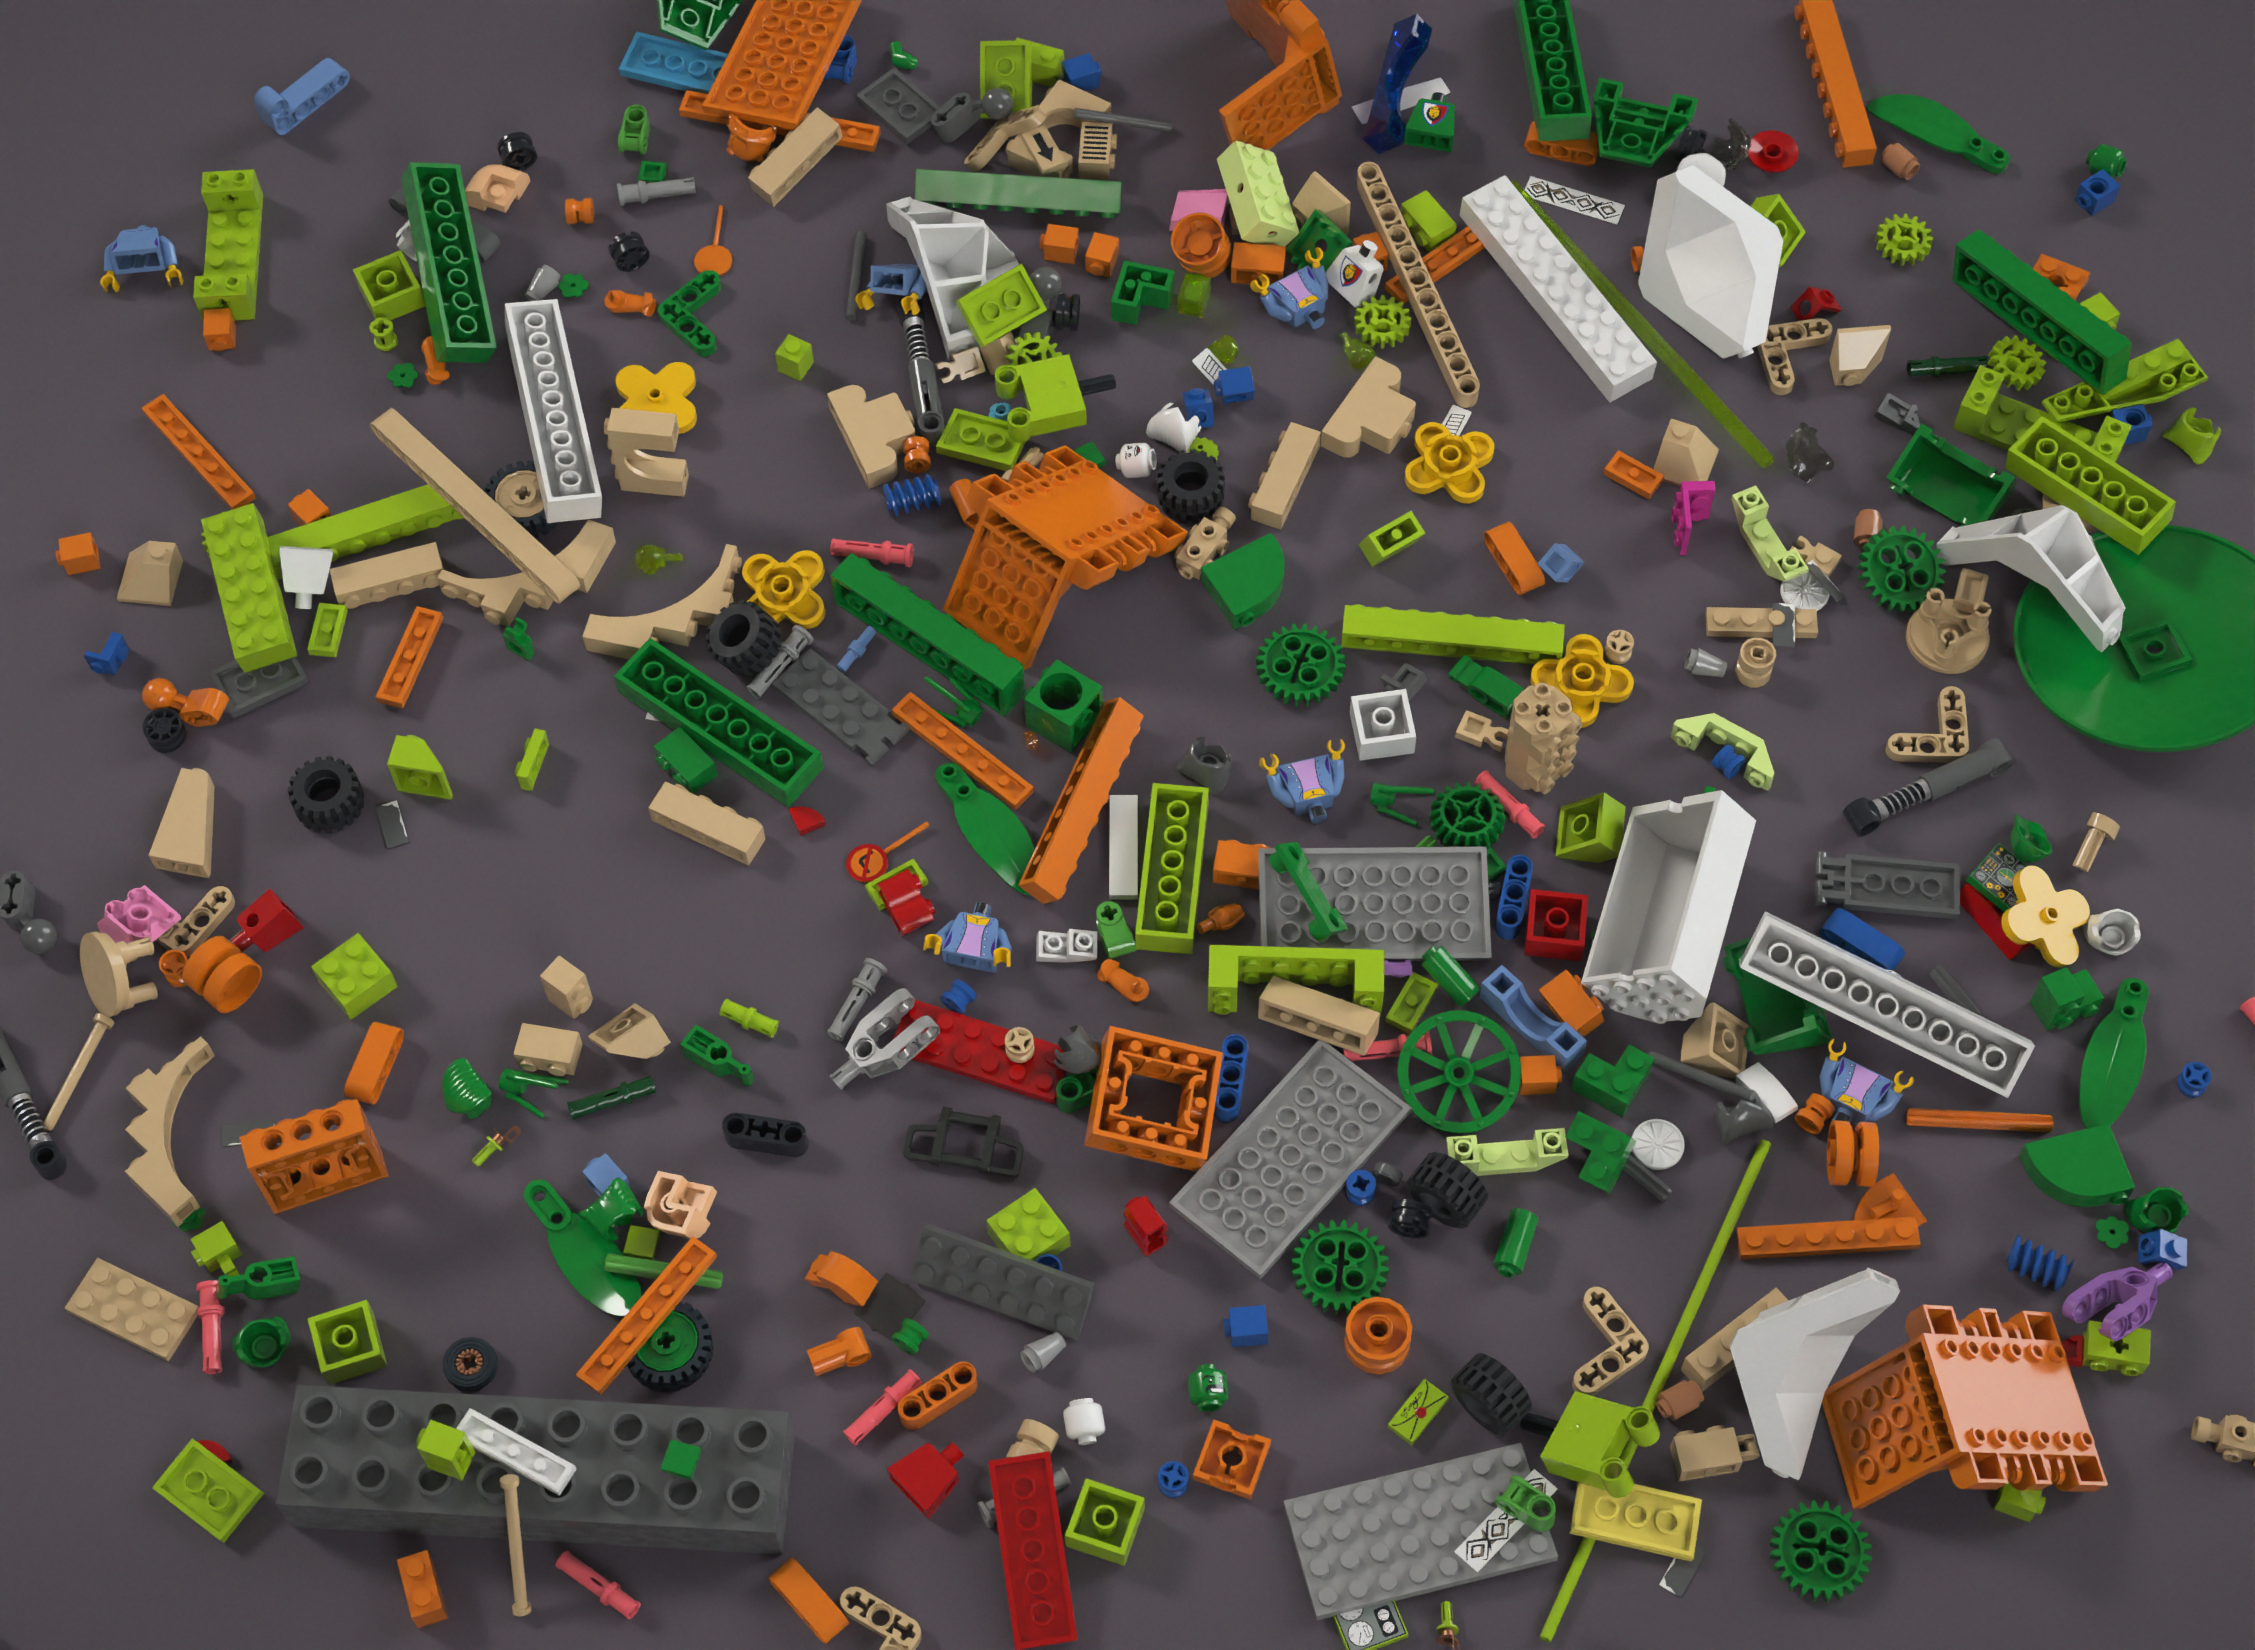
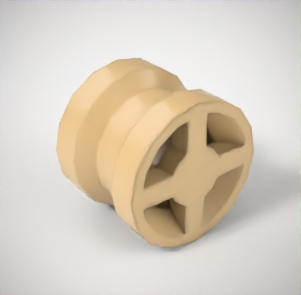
[1604,630,1634,664]
[1005,1027,1035,1063]

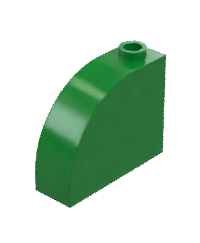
[1201,533,1285,630]
[2019,1123,2135,1207]

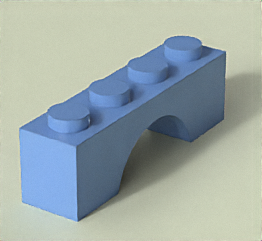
[1479,965,1587,1074]

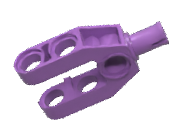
[2062,1262,2173,1341]

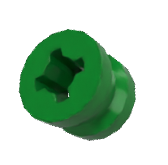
[891,1318,929,1356]

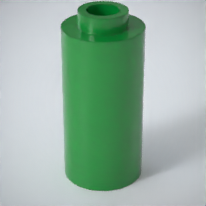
[1421,945,1481,1007]
[1493,1208,1539,1278]

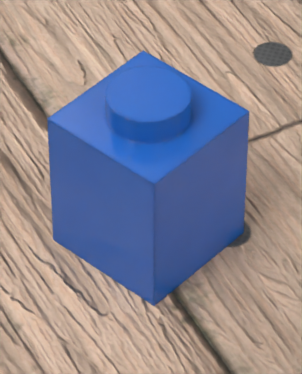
[1061,53,1102,92]
[1223,1305,1268,1347]

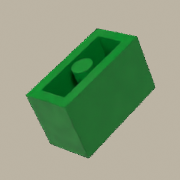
[654,727,718,794]

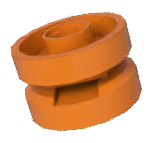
[1827,1120,1879,1187]
[1344,1297,1412,1375]

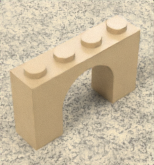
[1005,80,1111,178]
[604,408,689,497]

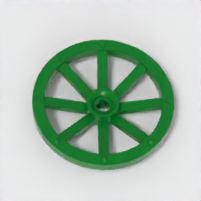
[1397,1010,1521,1134]

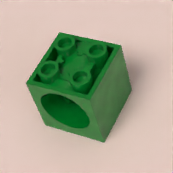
[1023,659,1103,754]

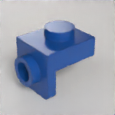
[1182,388,1214,428]
[84,632,129,675]
[2138,1228,2187,1270]

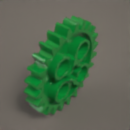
[1856,525,1946,614]
[1256,623,1345,706]
[1291,1219,1389,1316]
[1769,1500,1872,1603]

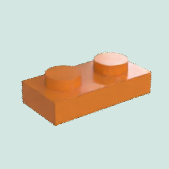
[1603,450,1664,500]

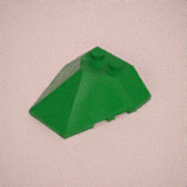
[657,0,743,50]
[1593,78,1699,168]

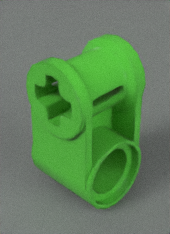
[618,104,650,155]
[1096,901,1136,959]
[1495,1475,1556,1532]

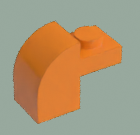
[804,1251,878,1306]

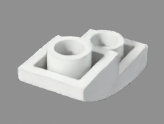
[1036,929,1097,963]
[1736,1062,1798,1123]

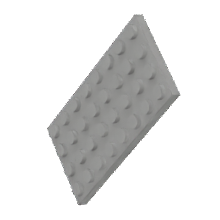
[1258,847,1492,961]
[1169,1040,1411,1280]
[1284,1443,1558,1621]

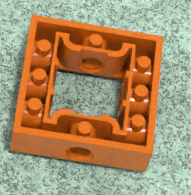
[1084,1026,1223,1172]
[239,1099,389,1214]

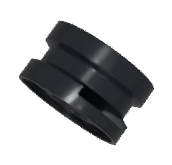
[1676,125,1707,161]
[497,132,537,170]
[608,231,650,272]
[1056,293,1080,331]
[142,708,187,753]
[1388,1199,1433,1239]

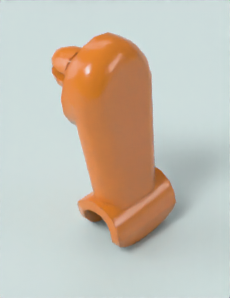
[604,290,657,317]
[421,336,450,385]
[1097,959,1149,1003]

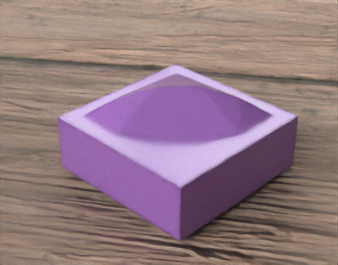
[1384,960,1412,978]

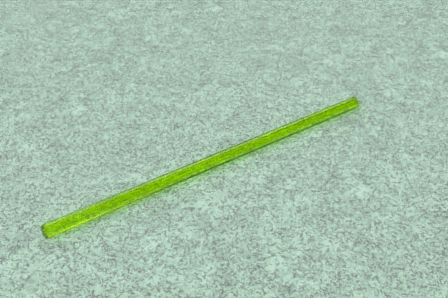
[1511,180,1774,468]

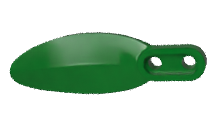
[1868,94,2010,174]
[935,763,1035,895]
[2079,978,2149,1129]
[524,1180,642,1317]

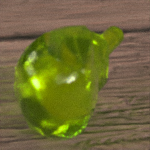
[1341,332,1375,369]
[1207,334,1239,364]
[635,544,683,575]

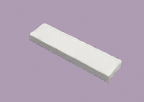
[1109,795,1138,900]
[456,1408,576,1496]

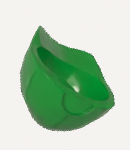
[2010,813,2052,863]

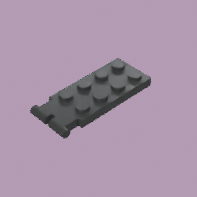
[772,648,910,767]
[1815,852,1960,920]

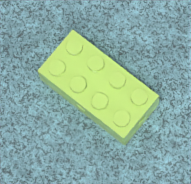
[1217,140,1299,246]

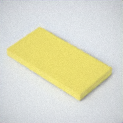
[1569,1482,1702,1562]

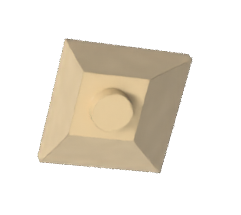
[1292,171,1351,235]
[1829,325,1891,386]
[1654,419,1719,487]
[117,541,183,606]
[1680,1002,1750,1079]
[588,1003,671,1059]

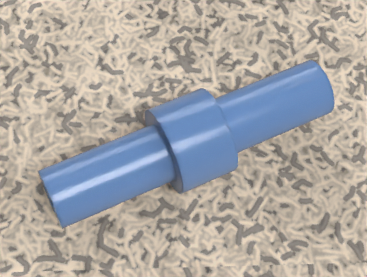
[836,626,877,673]

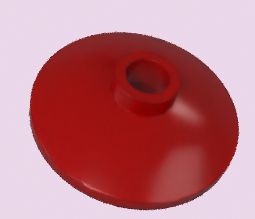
[1747,130,1799,173]

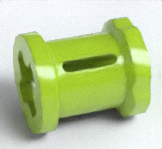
[369,317,398,351]

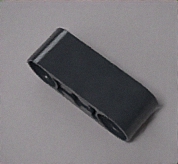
[722,1113,809,1157]

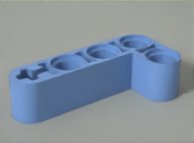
[254,58,350,135]

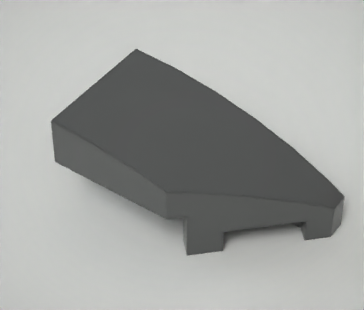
[1874,392,1920,434]

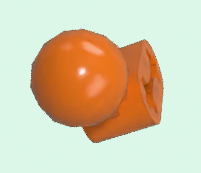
[142,678,230,727]

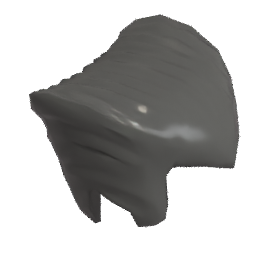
[1176,736,1232,795]
[1053,1025,1102,1074]
[1713,1090,1773,1147]

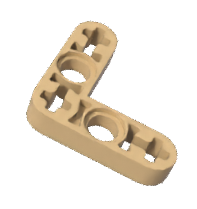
[964,106,1046,172]
[1757,318,1832,395]
[1885,686,1969,763]
[155,886,235,957]
[1572,1287,1649,1396]
[840,1586,922,1650]

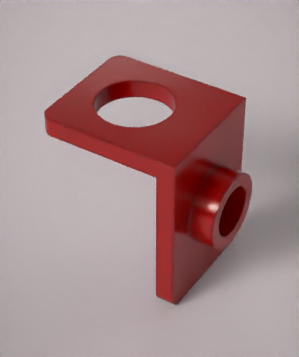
[1790,287,1842,321]

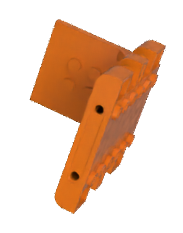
[1219,0,1342,150]
[943,445,1188,670]
[1822,1304,2108,1509]

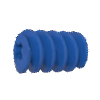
[883,474,941,516]
[2006,1234,2075,1292]

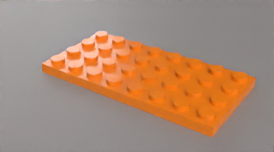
[702,0,862,130]

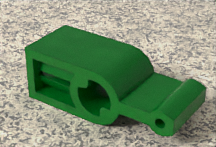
[1448,655,1524,720]
[680,1024,754,1087]
[216,1256,300,1300]

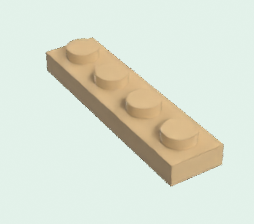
[1705,607,1818,638]

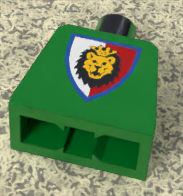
[1404,92,1454,153]

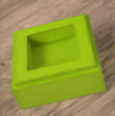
[623,1225,661,1261]

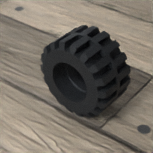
[1157,449,1225,523]
[706,600,782,676]
[288,756,365,834]
[1407,1152,1488,1229]
[1450,1353,1532,1436]

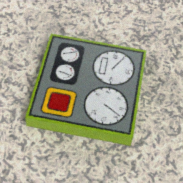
[1333,1601,1409,1650]

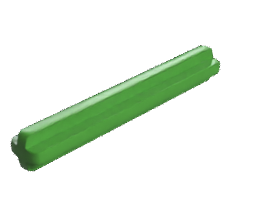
[605,1254,723,1289]

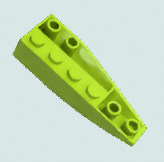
[2042,338,2208,423]

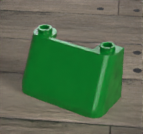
[1886,423,2017,527]
[1723,937,1832,1055]

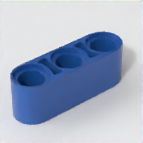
[1495,855,1533,940]
[1819,908,1906,971]
[1214,1034,1248,1123]

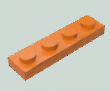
[376,606,444,709]

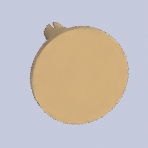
[1906,588,1992,674]
[80,931,158,1017]

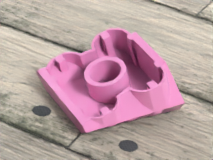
[1169,189,1229,232]
[97,885,181,943]

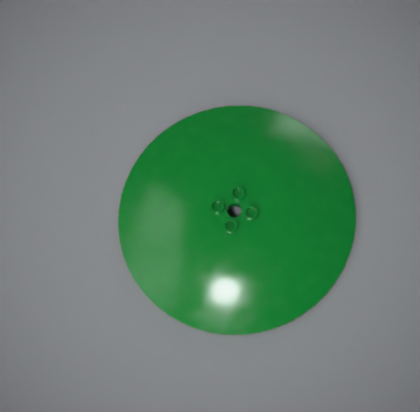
[2013,525,2255,752]

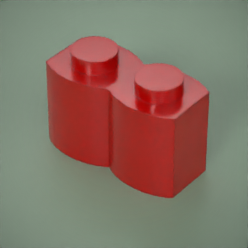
[876,869,936,937]
[1123,1196,1168,1257]

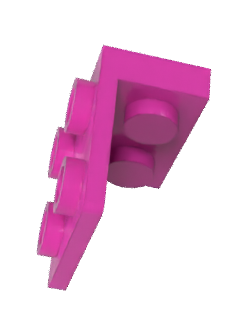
[1671,481,1715,556]

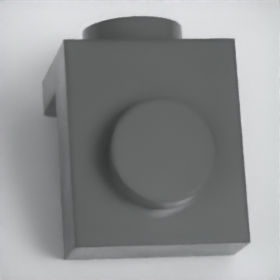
[1380,662,1428,701]

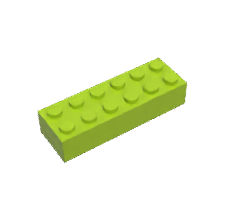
[2005,416,2176,555]
[201,503,297,673]
[1135,783,1209,954]

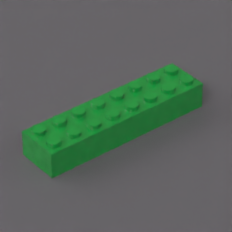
[1513,0,1592,141]
[401,162,497,363]
[1952,229,2132,395]
[831,553,1025,718]
[614,638,824,808]

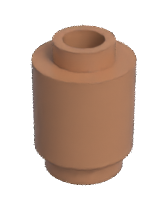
[1881,143,1920,180]
[1853,509,1883,550]
[1656,1379,1704,1421]

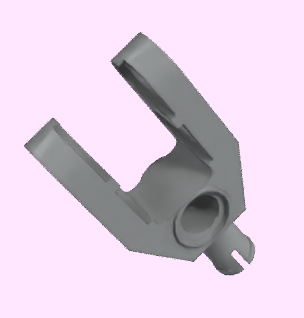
[829,988,940,1090]

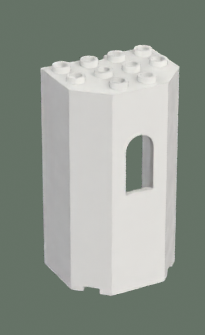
[1581,790,1756,1024]

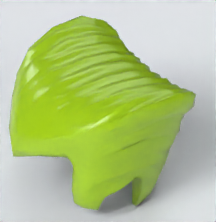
[2162,407,2221,465]

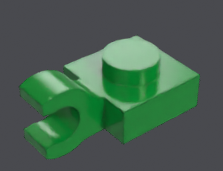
[502,616,535,661]

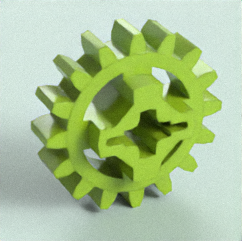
[1875,214,1933,266]
[1354,295,1411,349]
[1005,332,1062,366]
[1988,335,2046,391]

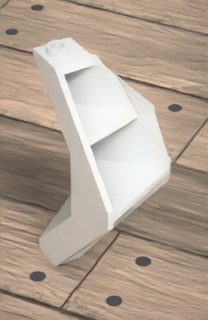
[1638,165,1783,359]
[886,196,1019,361]
[1936,505,2125,652]
[1729,1267,1900,1480]

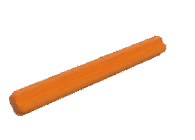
[1905,1108,2054,1132]

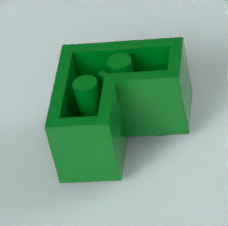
[1111,260,1175,325]
[2030,967,2104,1031]
[1572,1044,1655,1118]
[1565,1111,1637,1194]

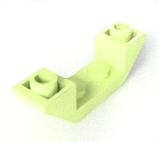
[1732,486,1809,581]
[1670,713,1775,791]
[1446,1128,1569,1176]

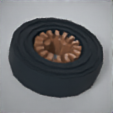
[443,1337,498,1392]

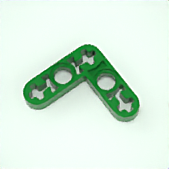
[658,270,722,357]

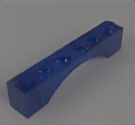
[1363,14,1432,154]

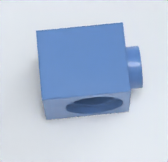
[1538,543,1585,583]
[582,1153,631,1197]

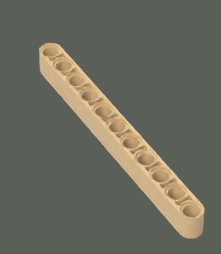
[1357,162,1480,408]
[370,408,580,604]

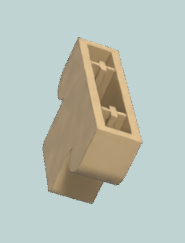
[1321,356,1416,457]
[827,385,915,489]

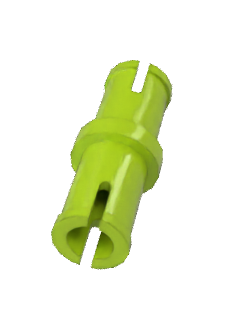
[719,999,780,1038]

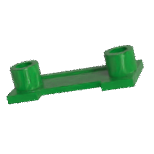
[1269,842,1348,942]

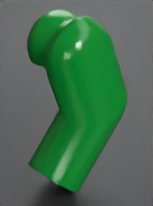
[889,41,918,70]

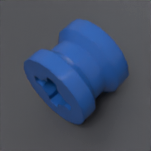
[1711,744,1747,780]
[940,979,977,1014]
[2177,1061,2212,1098]
[1345,1170,1376,1206]
[1158,1461,1189,1498]

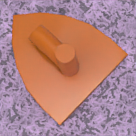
[1854,1173,1927,1227]

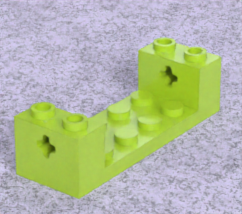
[193,169,263,322]
[1953,365,2132,463]
[1208,945,1384,1017]

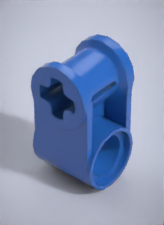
[824,35,857,84]

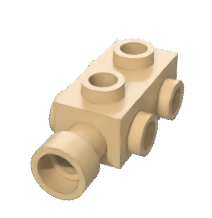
[1174,507,1236,580]
[2191,1415,2255,1467]

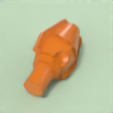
[1197,903,1245,934]

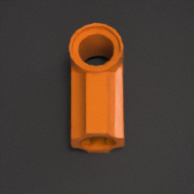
[807,1327,872,1376]

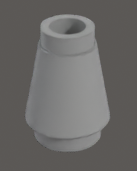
[525,265,561,301]
[1684,648,1727,678]
[1020,1332,1066,1373]

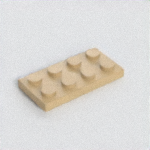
[64,1257,199,1362]

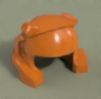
[726,114,777,162]

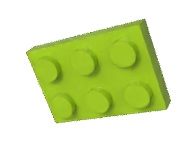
[980,40,1032,119]
[955,263,1047,348]
[936,408,1026,471]
[152,1438,264,1543]

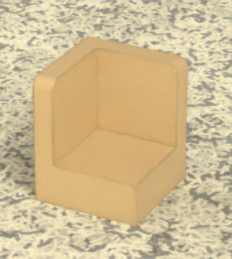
[979,332,1020,375]

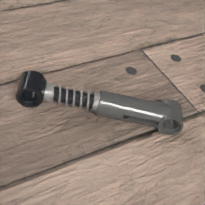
[897,295,945,447]
[1843,738,2015,837]
[0,1027,67,1180]

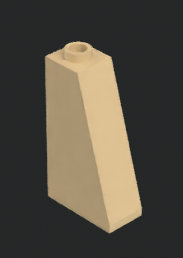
[149,768,215,878]

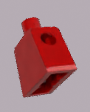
[231,888,304,953]
[887,1442,964,1519]

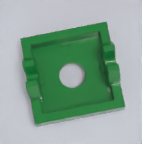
[1286,209,1353,273]

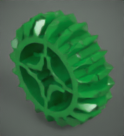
[1429,781,1506,849]

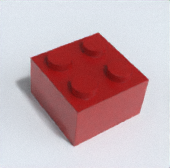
[1524,889,1588,961]

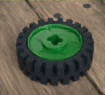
[627,1301,713,1392]

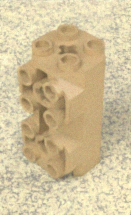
[1505,683,1582,795]

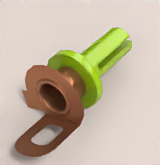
[472,1126,521,1167]
[1436,1601,1461,1650]

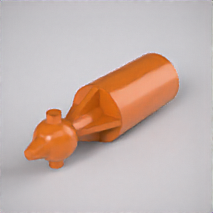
[949,479,980,531]

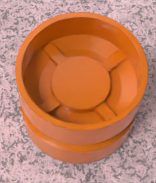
[1171,212,1232,279]
[182,936,262,1013]

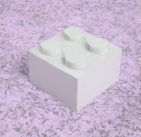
[1350,689,1416,761]

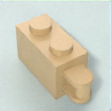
[1670,1425,1760,1482]

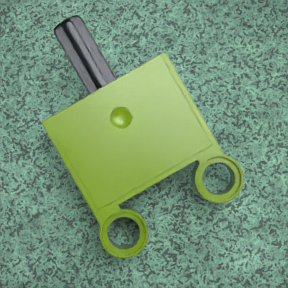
[995,354,1116,442]
[1520,1391,1660,1498]

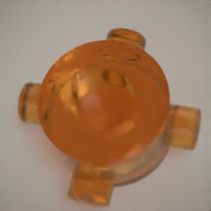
[1023,731,1039,751]

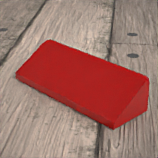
[1960,883,2034,960]

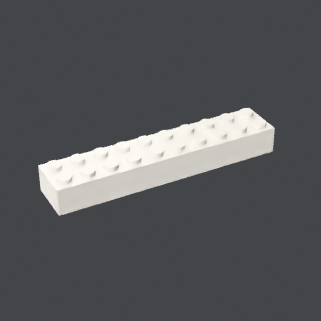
[1459,175,1657,403]
[505,299,602,523]
[1739,911,2035,1098]

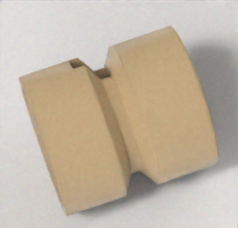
[1735,637,1776,688]
[1006,1419,1059,1458]

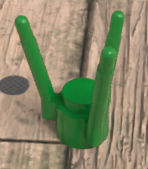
[924,676,984,728]
[1370,783,1435,826]
[499,1068,569,1118]

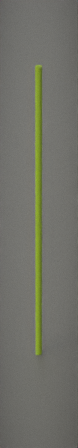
[1539,1139,1771,1643]

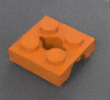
[2033,254,2090,301]
[1193,1419,1271,1500]

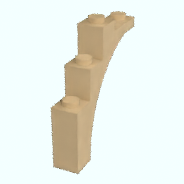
[437,519,616,627]
[582,544,742,659]
[125,1036,215,1227]

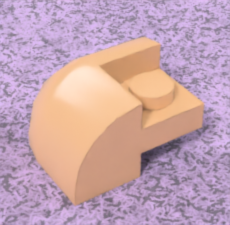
[465,164,530,213]
[644,1171,717,1239]

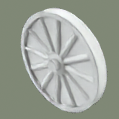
[1780,571,1830,611]
[1632,1119,1685,1170]

